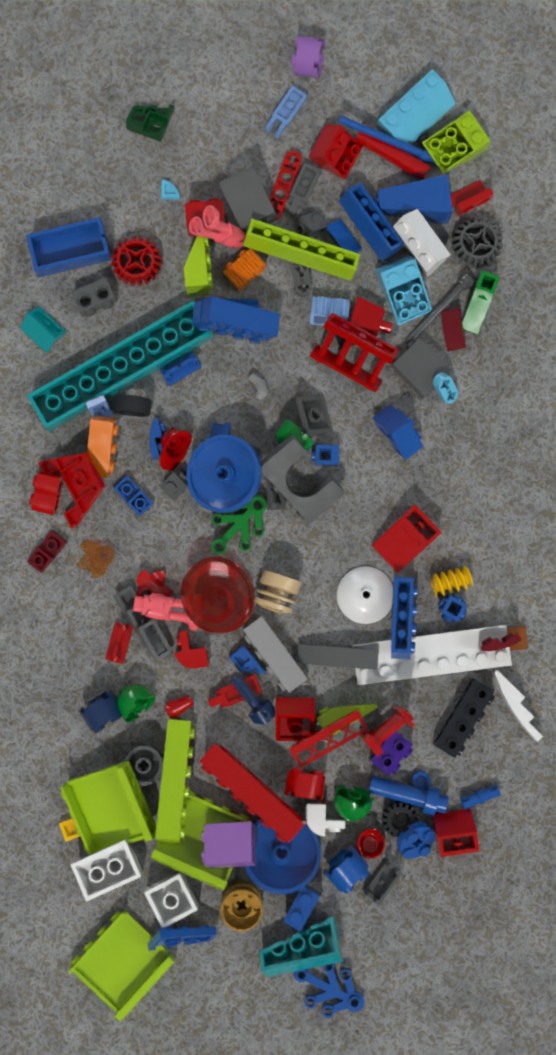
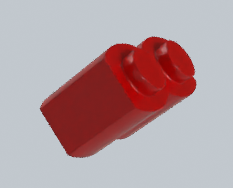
[29,471,63,515]

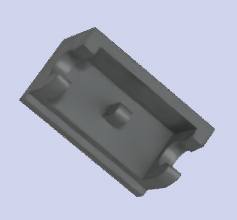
[362,858,403,906]

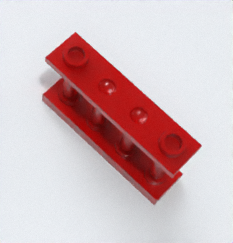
[310,313,399,393]
[360,705,415,757]

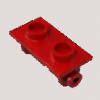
[105,622,133,664]

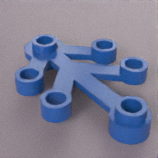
[294,964,364,1018]

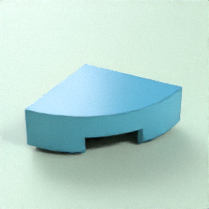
[161,180,180,200]

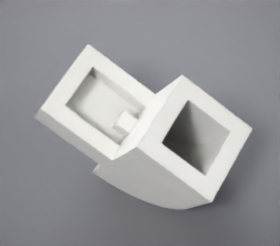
[306,802,345,836]

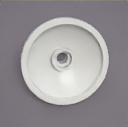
[337,566,394,624]

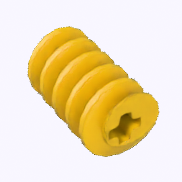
[431,566,473,598]

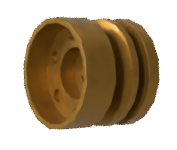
[221,881,262,931]

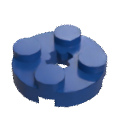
[397,822,435,859]

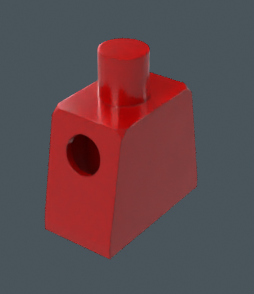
[349,297,393,337]

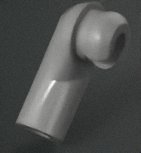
[248,372,268,400]

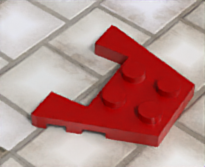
[38,452,105,529]

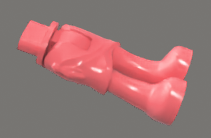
[189,205,246,249]
[133,593,202,631]

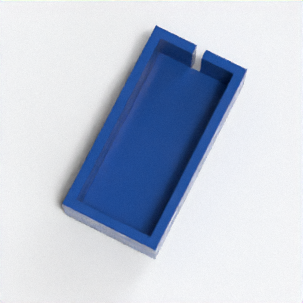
[26,217,112,277]
[192,296,280,344]

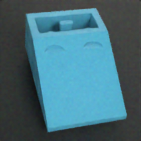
[375,255,433,326]

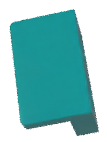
[20,306,66,353]

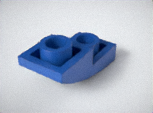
[150,418,166,460]
[113,475,154,516]

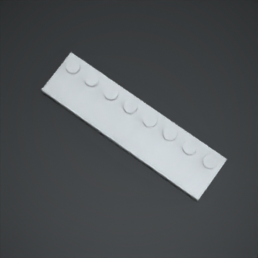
[352,625,512,685]

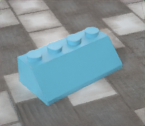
[377,69,456,145]

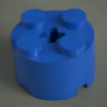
[323,846,369,894]

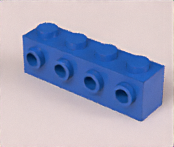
[339,183,405,262]
[391,577,418,660]

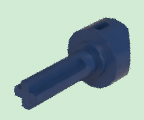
[230,674,275,725]

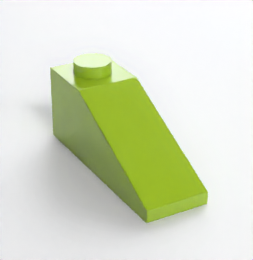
[316,703,378,738]

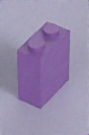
[202,821,256,869]

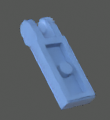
[265,85,308,139]

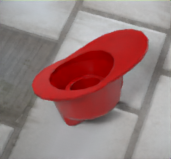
[159,427,192,471]

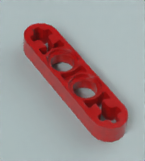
[269,151,302,221]

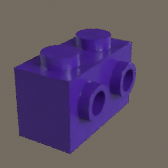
[369,732,413,775]

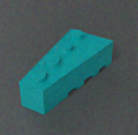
[259,916,343,977]

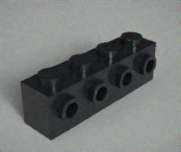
[433,678,495,758]

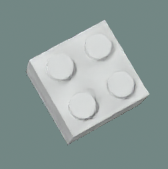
[144,871,199,928]

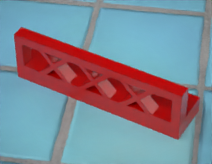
[289,709,369,769]

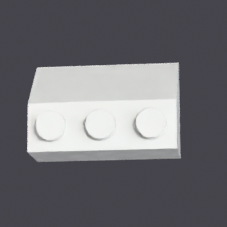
[393,209,451,277]
[71,839,143,902]

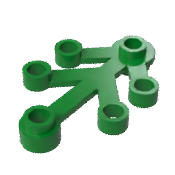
[211,495,267,555]

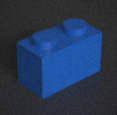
[283,885,322,932]

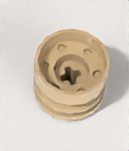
[253,570,301,614]

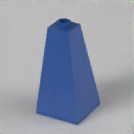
[374,175,453,224]

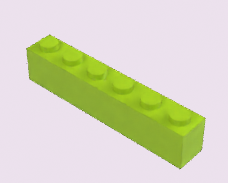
[243,218,360,281]
[155,719,195,843]

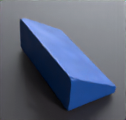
[325,219,362,253]

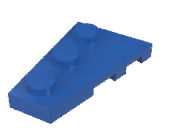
[148,925,217,951]

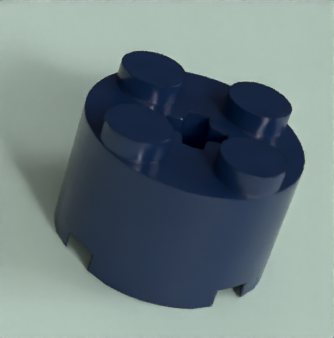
[78,689,122,733]

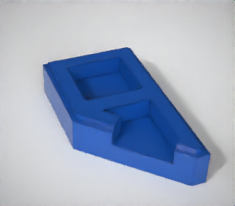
[229,644,266,674]

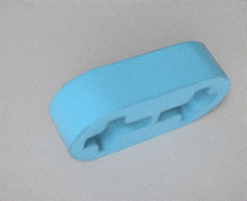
[433,372,458,404]

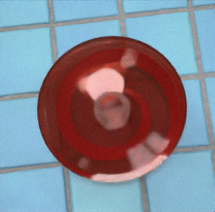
[181,557,254,634]

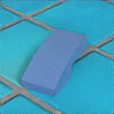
[86,395,117,424]

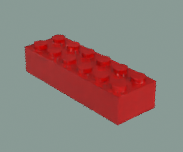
[199,743,307,843]

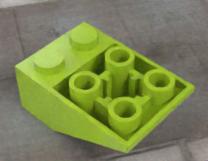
[422,110,491,174]
[184,236,213,297]

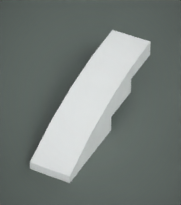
[492,669,543,742]

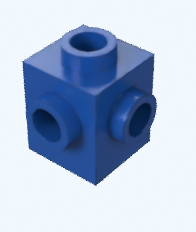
[438,594,468,623]

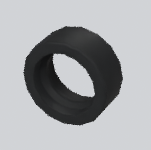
[114,395,152,417]

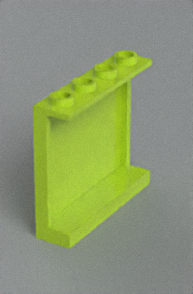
[60,760,156,856]
[151,790,250,891]
[68,909,176,1022]

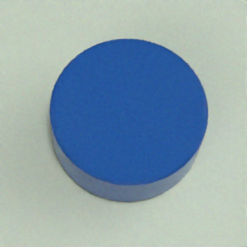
[411,770,431,790]

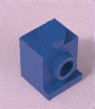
[311,445,339,467]

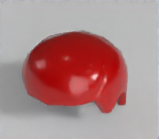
[356,828,385,859]

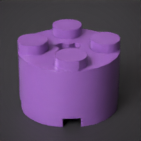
[292,36,325,78]

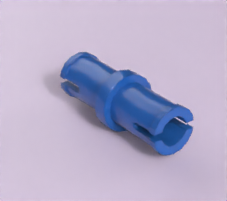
[460,784,501,810]

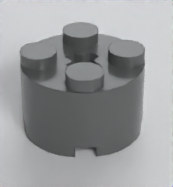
[124,744,164,786]

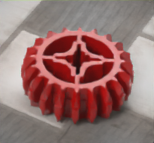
[111,235,162,287]

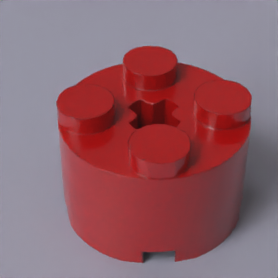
[284,768,326,801]

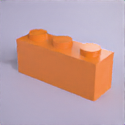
[87,415,119,478]

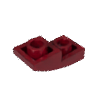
[441,308,466,352]
[27,530,68,573]
[479,633,522,651]

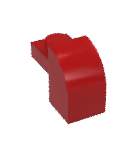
[175,631,209,669]

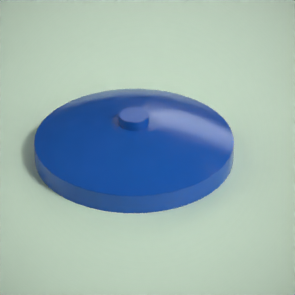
[187,435,262,513]
[244,819,321,895]

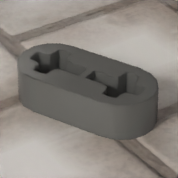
[292,263,312,297]

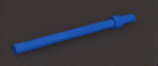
[338,115,436,164]

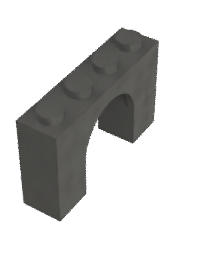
[261,433,345,523]

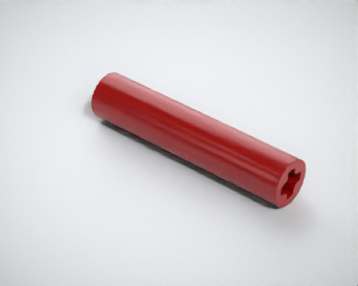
[356,132,431,180]

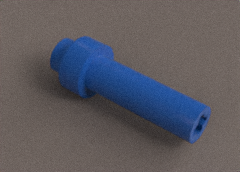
[368,776,449,816]

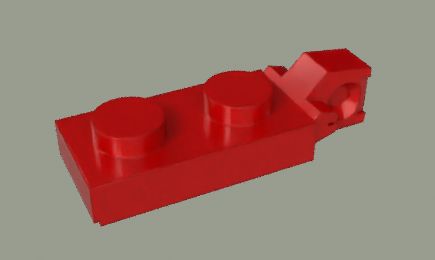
[208,674,262,708]

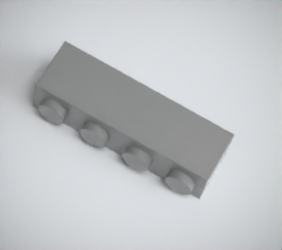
[243,616,307,693]

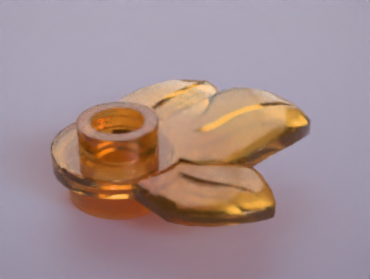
[77,541,114,578]

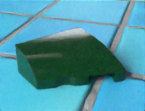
[126,105,175,142]

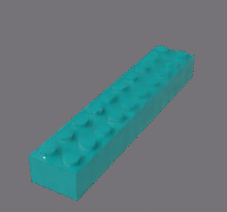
[27,300,214,432]

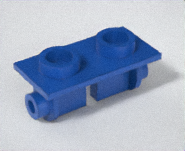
[160,352,202,386]

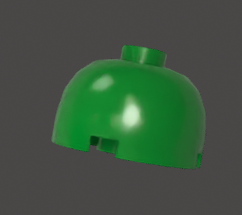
[276,419,314,451]
[117,684,156,723]
[333,785,374,822]

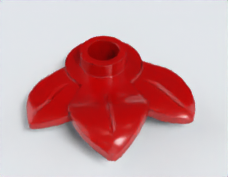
[136,569,172,597]

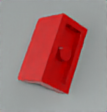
[451,181,494,216]

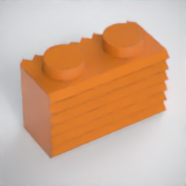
[223,248,266,293]

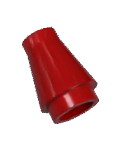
[164,695,194,719]

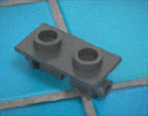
[266,478,286,510]

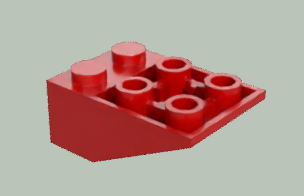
[371,504,442,573]

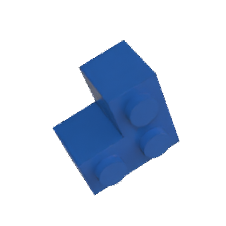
[373,404,424,460]

